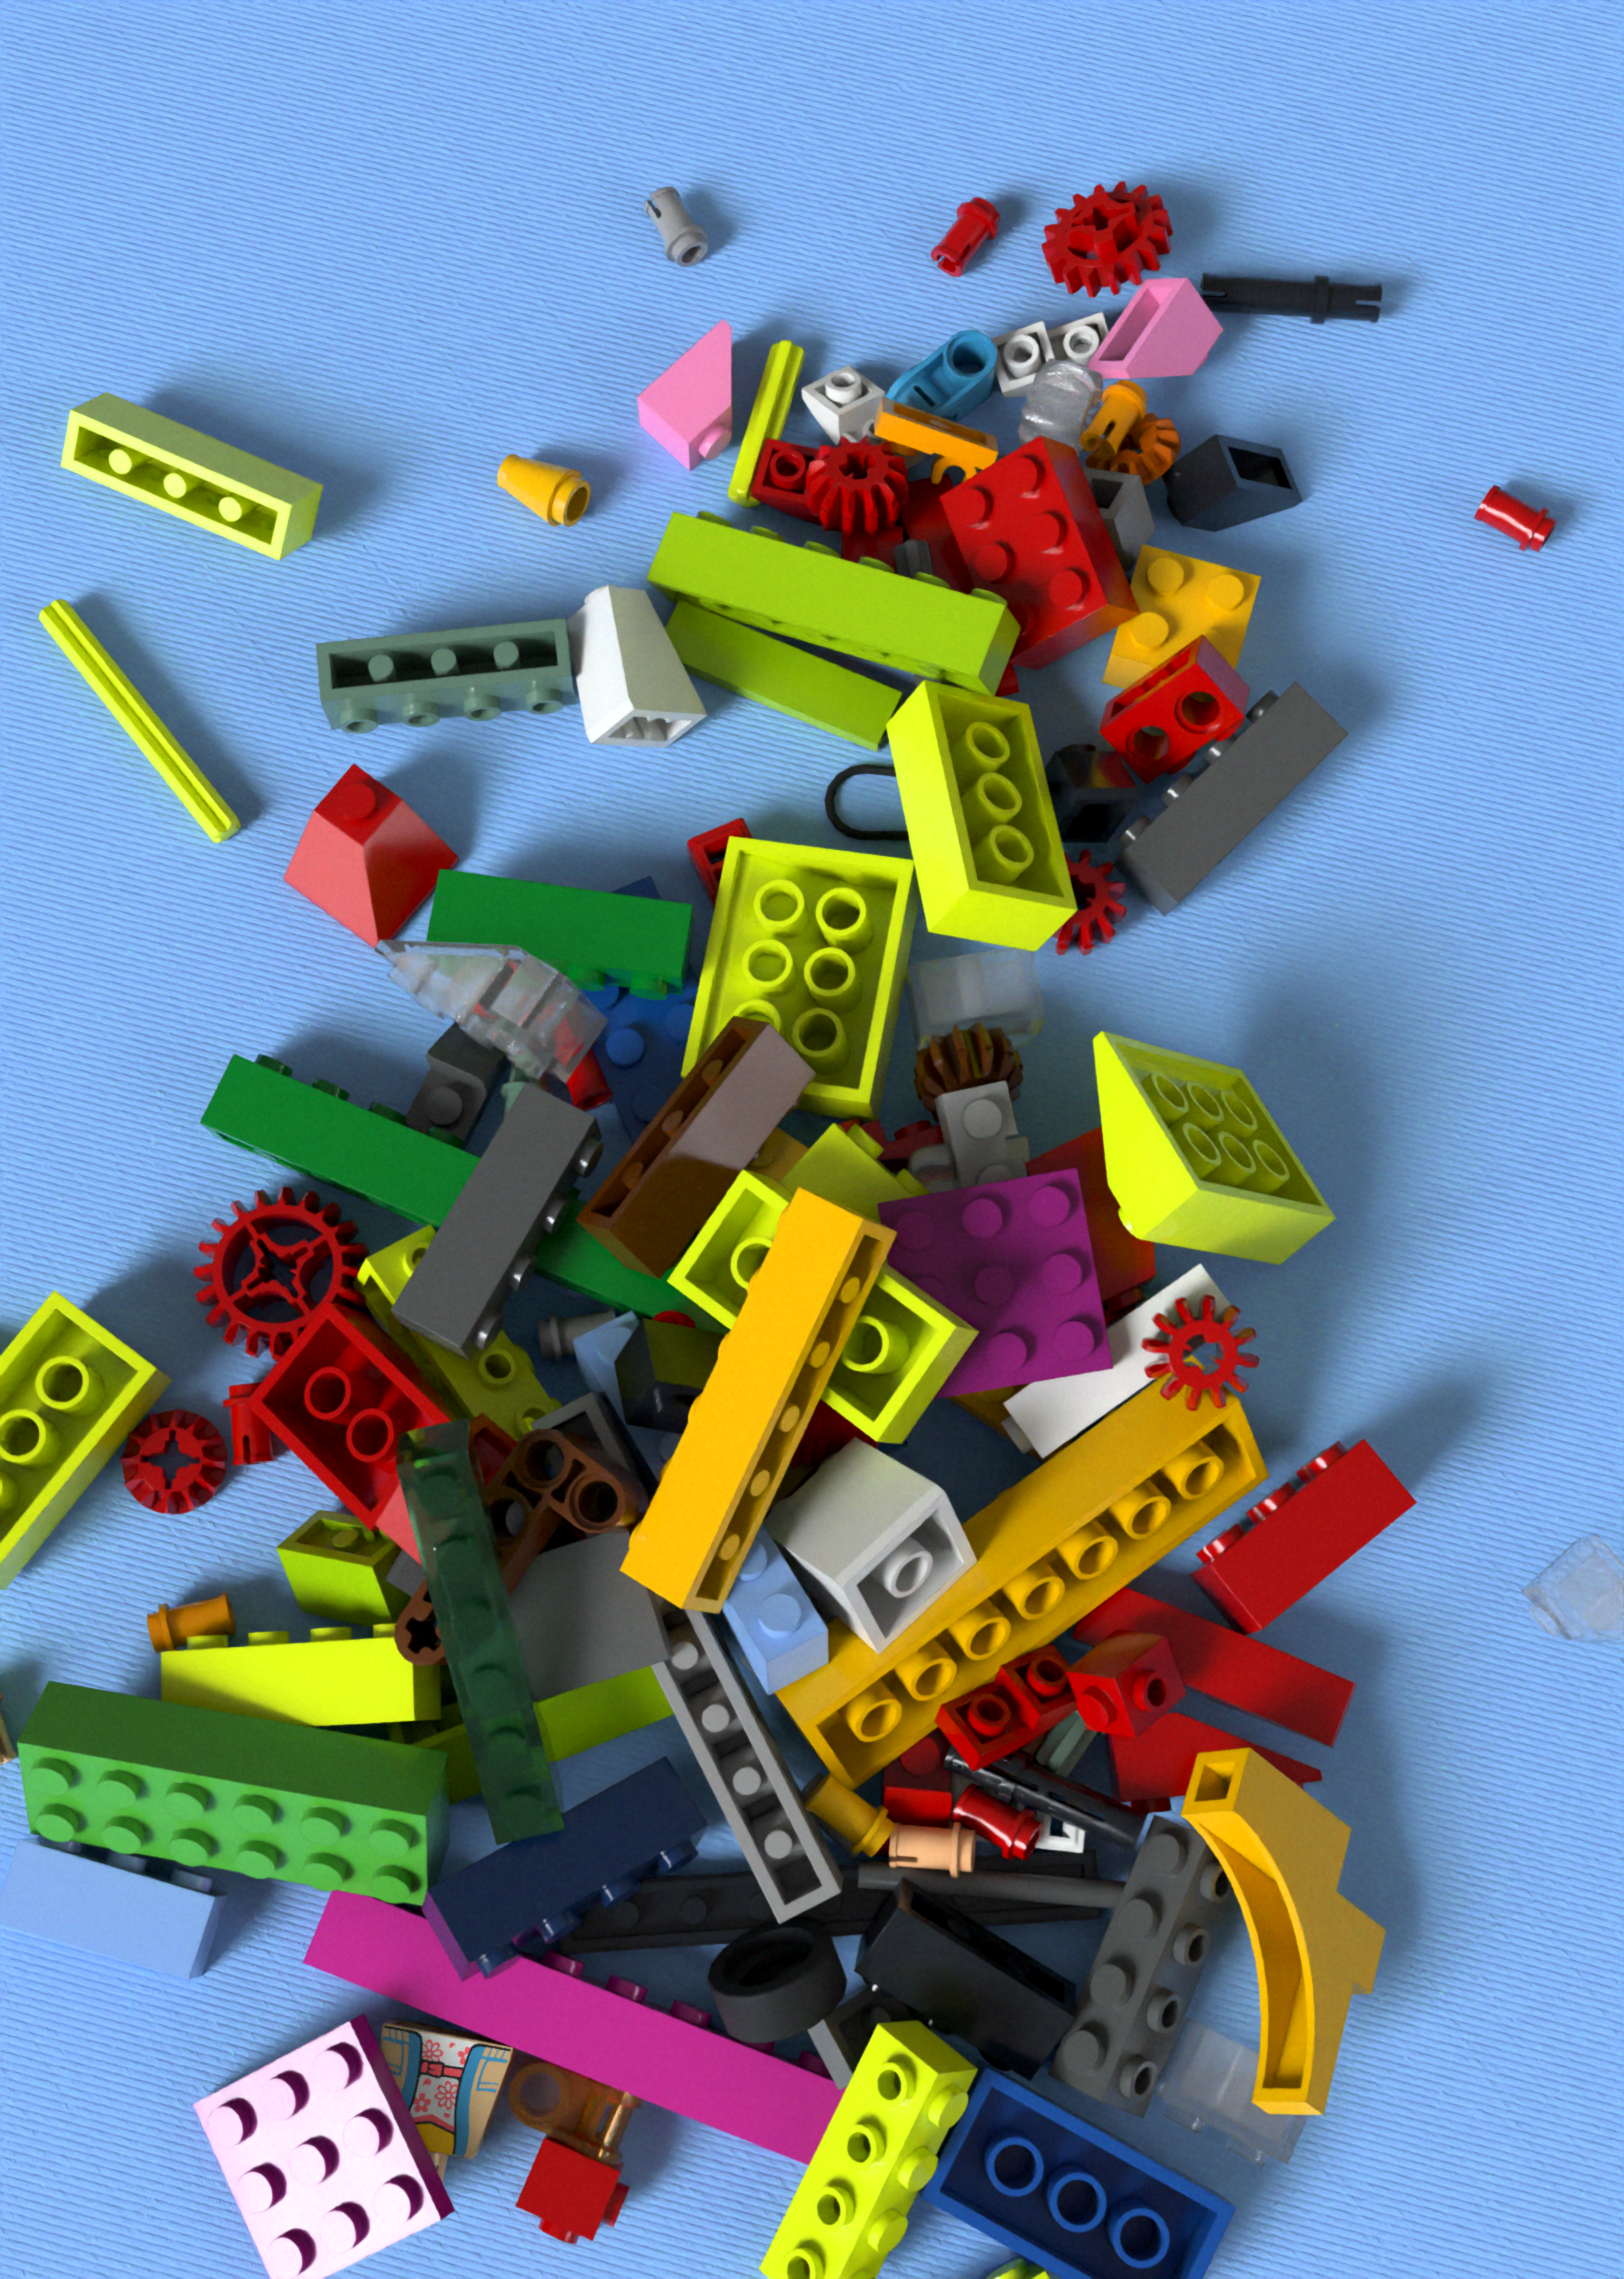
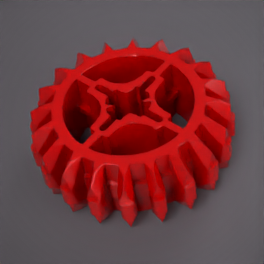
[193,1186,370,1362]

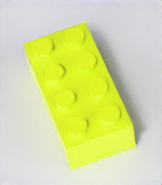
[886,680,1077,952]
[667,1169,979,1444]
[0,1290,173,1591]

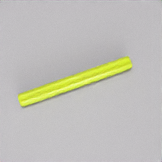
[39,599,241,843]

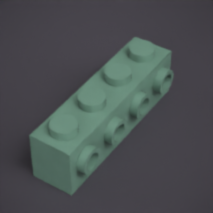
[316,618,577,734]

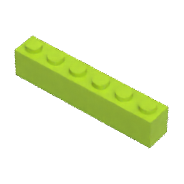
[646,511,1021,697]

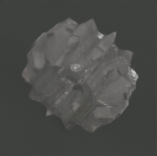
[1018,358,1103,459]

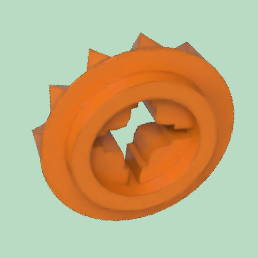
[1085,412,1181,486]

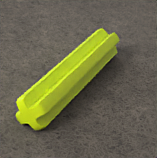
[728,339,805,509]

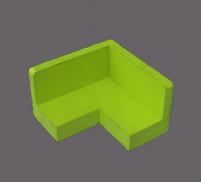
[276,1509,412,1627]

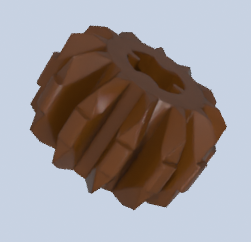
[913,1022,1024,1122]

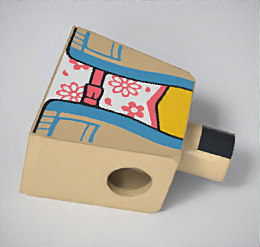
[381,2018,517,2183]

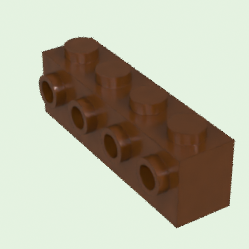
[575,1016,816,1280]

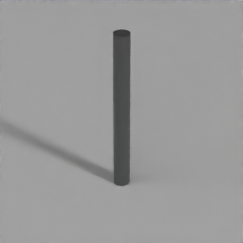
[858,1860,1127,1909]

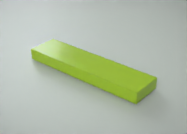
[665,599,903,752]

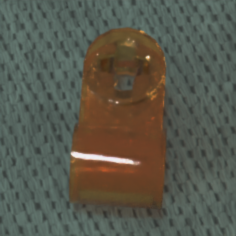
[508,2057,645,2165]

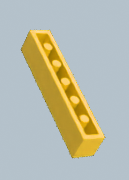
[620,1187,898,1614]

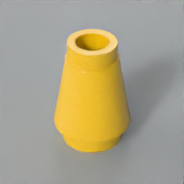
[497,454,591,527]

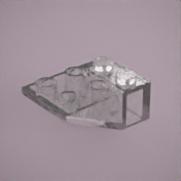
[374,939,608,1084]

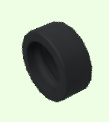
[707,1919,847,2043]

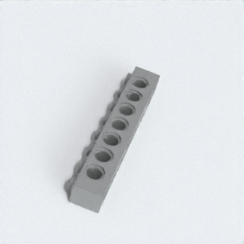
[530,1392,844,1924]

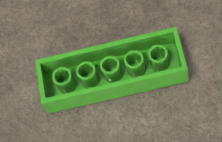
[17,1680,450,1906]

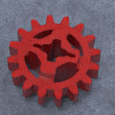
[1041,181,1173,298]

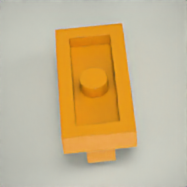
[874,397,998,485]

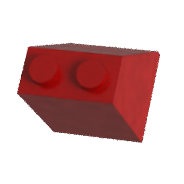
[1025,1126,1156,1327]

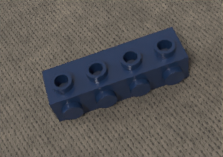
[422,1756,708,1982]

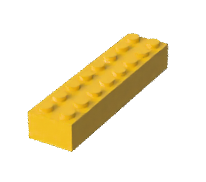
[774,1354,1270,1791]

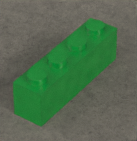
[426,869,695,1000]

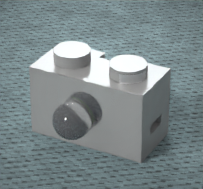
[907,1080,1027,1189]

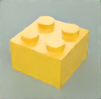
[1102,544,1261,702]

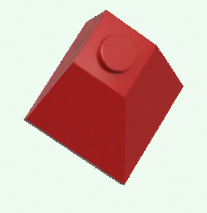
[283,763,460,954]

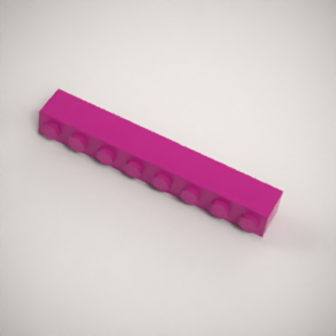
[303,1890,847,2165]

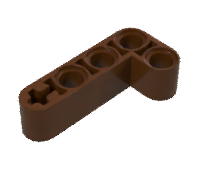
[394,1429,648,1666]

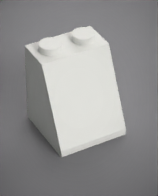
[762,1437,978,1655]

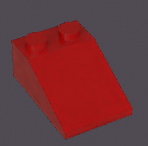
[245,1300,462,1532]

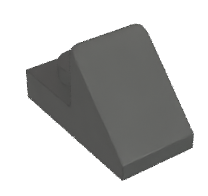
[404,1017,514,1151]
[807,1984,932,2090]

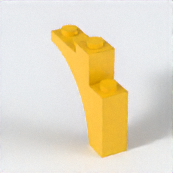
[1181,1748,1386,2115]

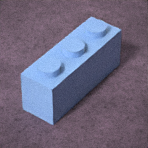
[0,1836,228,1980]

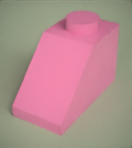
[1083,278,1224,379]
[637,319,732,471]

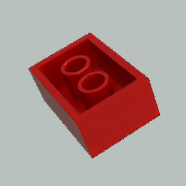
[939,435,1140,671]
[1189,1439,1417,1636]

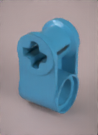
[885,330,997,423]

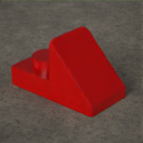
[876,1727,953,1857]

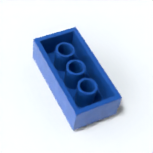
[918,2059,1237,2279]

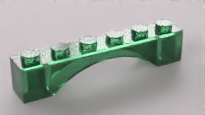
[396,1418,565,1845]

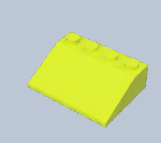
[680,836,920,1122]
[1093,1031,1336,1265]

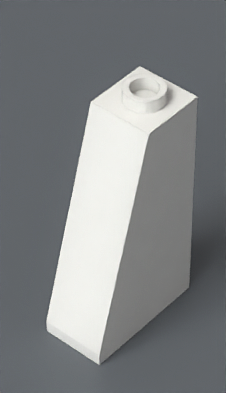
[1001,1263,1240,1459]

